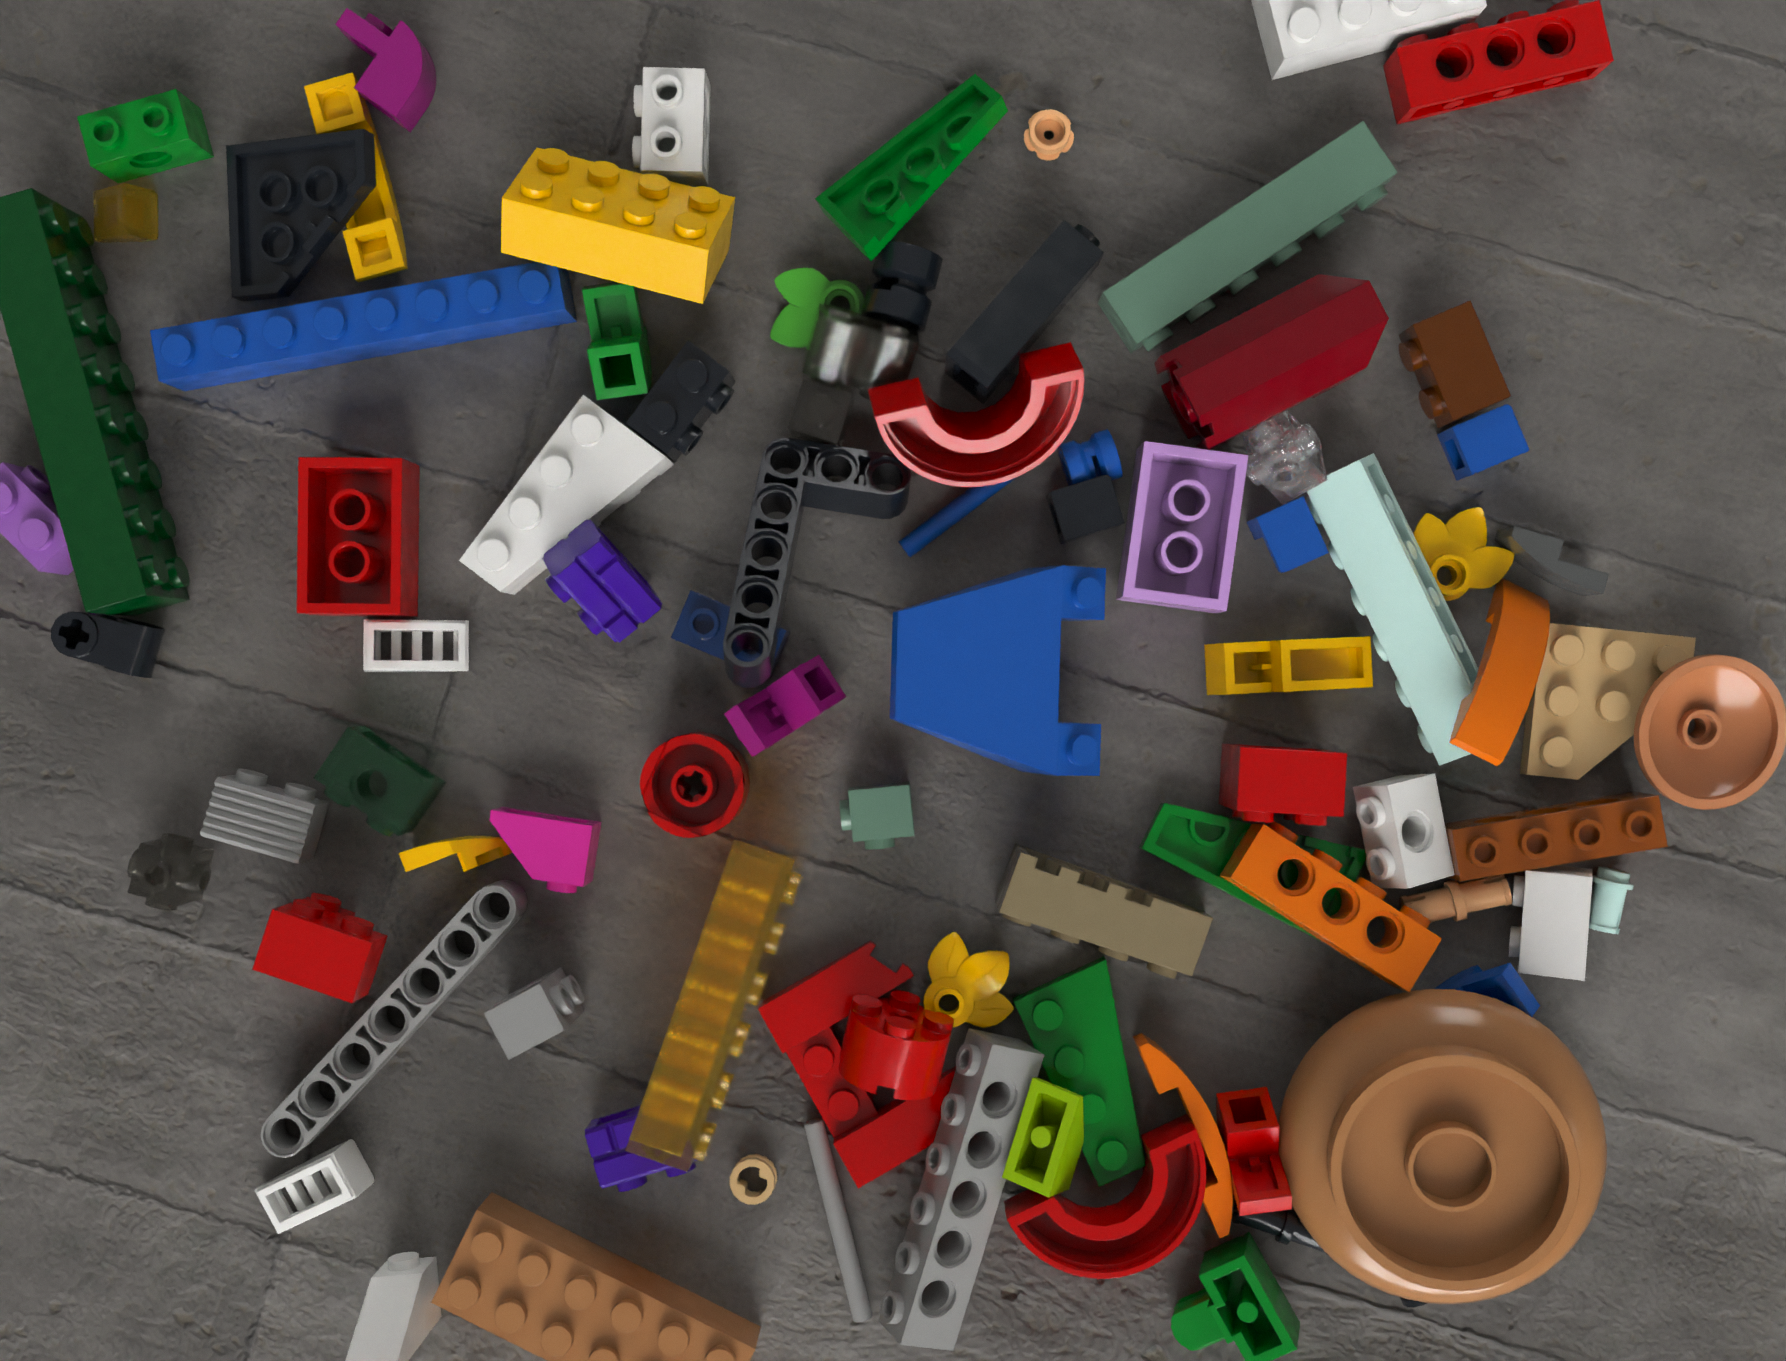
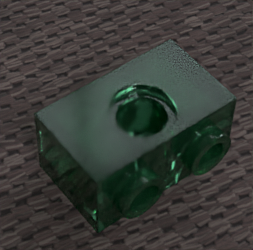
[313,726,446,837]

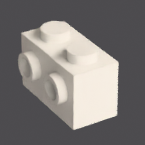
[632,67,711,186]
[1509,865,1593,981]

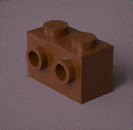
[1399,300,1511,428]

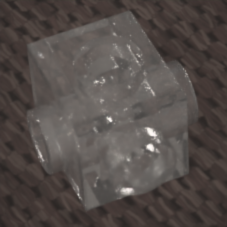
[1243,409,1328,505]

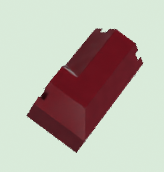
[1154,274,1389,450]

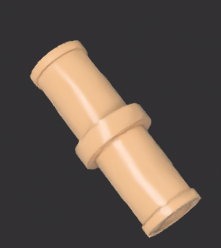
[1400,874,1512,922]

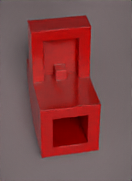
[1216,1087,1292,1216]

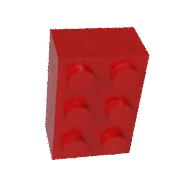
[297,457,420,617]

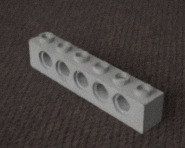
[879,1028,1044,1351]

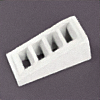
[363,619,469,672]
[254,1139,374,1234]

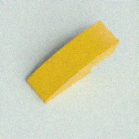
[1204,636,1373,695]

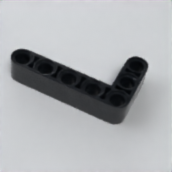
[723,438,911,688]

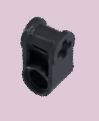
[51,611,165,678]

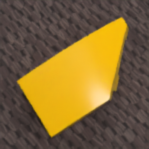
[399,836,513,872]

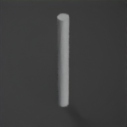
[804,1118,873,1322]

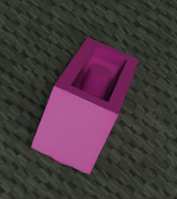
[489,807,602,893]

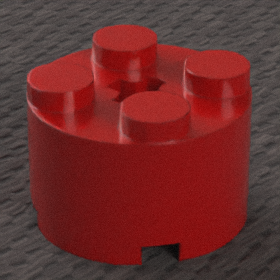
[640,732,750,838]
[838,990,954,1100]

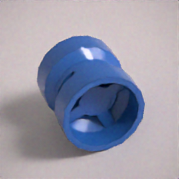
[1058,429,1123,486]

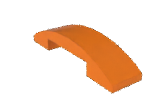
[1449,578,1550,766]
[1133,1033,1233,1239]

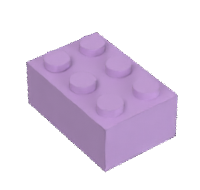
[1116,441,1249,614]

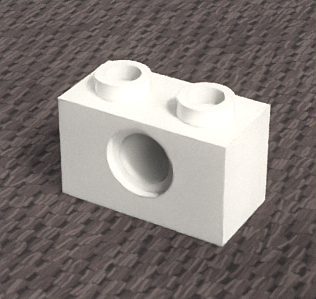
[1353,773,1455,889]

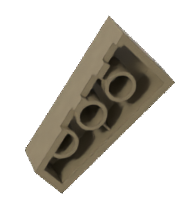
[995,843,1213,979]

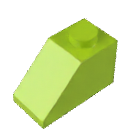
[1002,1077,1084,1198]

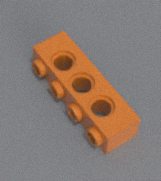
[1220,821,1442,993]

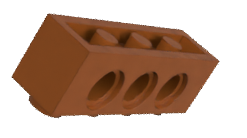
[1445,791,1668,882]

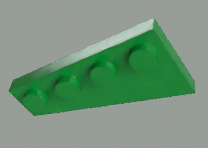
[815,74,1008,262]
[1139,803,1366,942]
[1013,956,1145,1187]

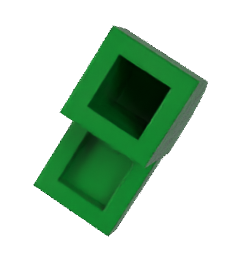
[582,282,652,400]

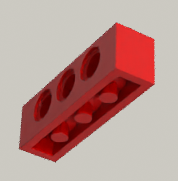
[1383,0,1614,124]

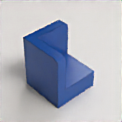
[1437,404,1530,481]
[1247,496,1329,573]

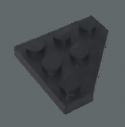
[226,129,376,302]

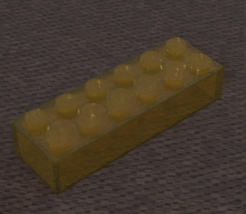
[625,839,802,1172]

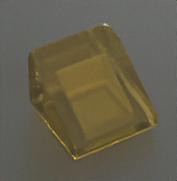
[93,183,158,243]

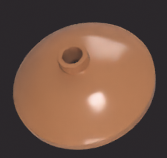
[1634,654,1786,810]

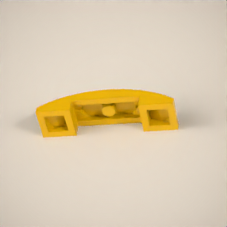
[304,72,408,282]

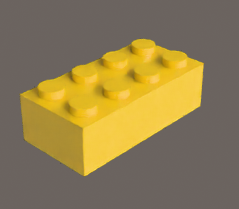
[501,147,735,304]

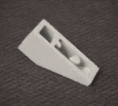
[345,1252,442,1361]

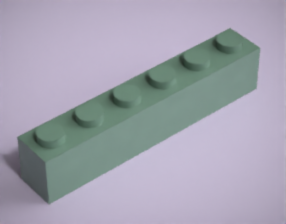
[1098,121,1398,353]

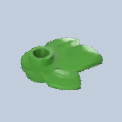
[770,268,865,368]

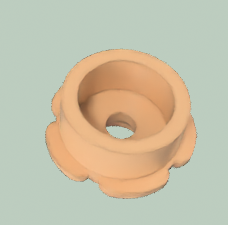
[1024,109,1074,161]

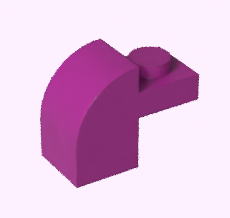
[335,8,436,133]
[724,655,846,757]

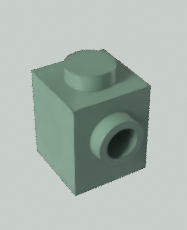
[839,782,915,850]

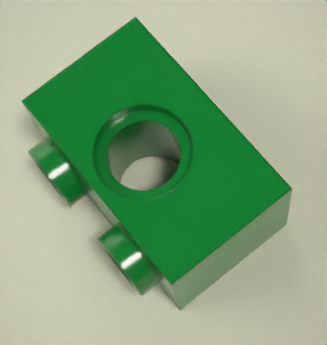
[77,89,214,184]

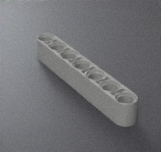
[261,880,528,1158]

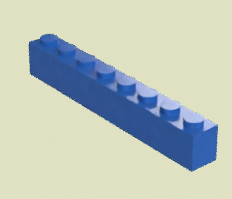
[150,262,577,391]

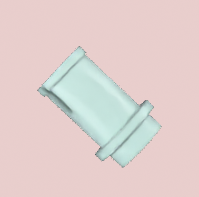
[1589,866,1634,934]

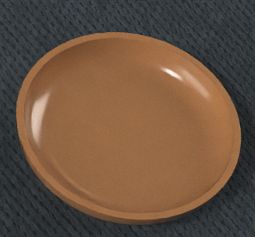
[1279,989,1607,1304]

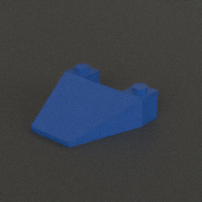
[890,565,1106,776]

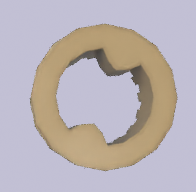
[730,1154,777,1205]

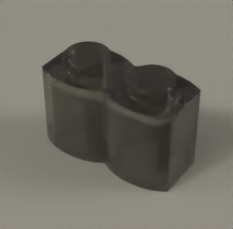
[803,304,919,401]

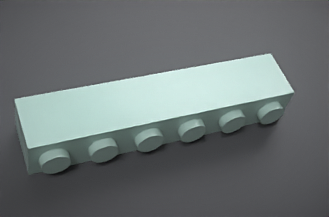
[1304,453,1478,766]

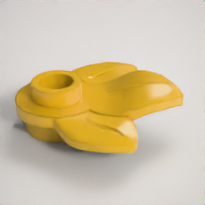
[1413,507,1515,601]
[923,932,1014,1028]

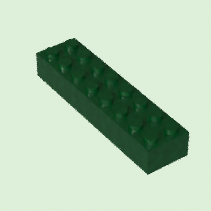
[0,188,190,616]

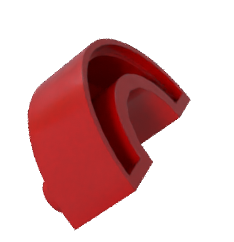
[868,342,1084,487]
[1004,1114,1206,1279]

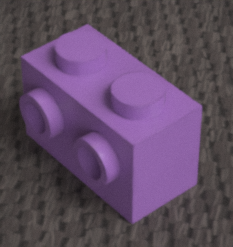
[0,462,74,575]

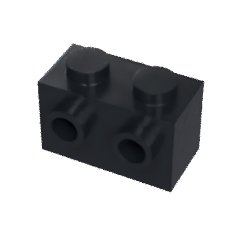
[626,340,736,462]

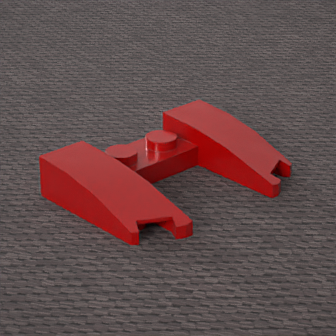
[758,940,956,1189]

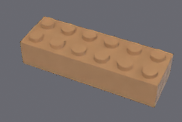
[431,1192,761,1361]

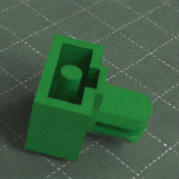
[1171,1232,1300,1361]

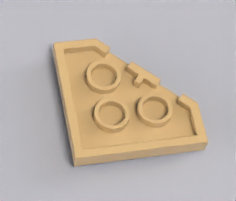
[1520,623,1696,780]

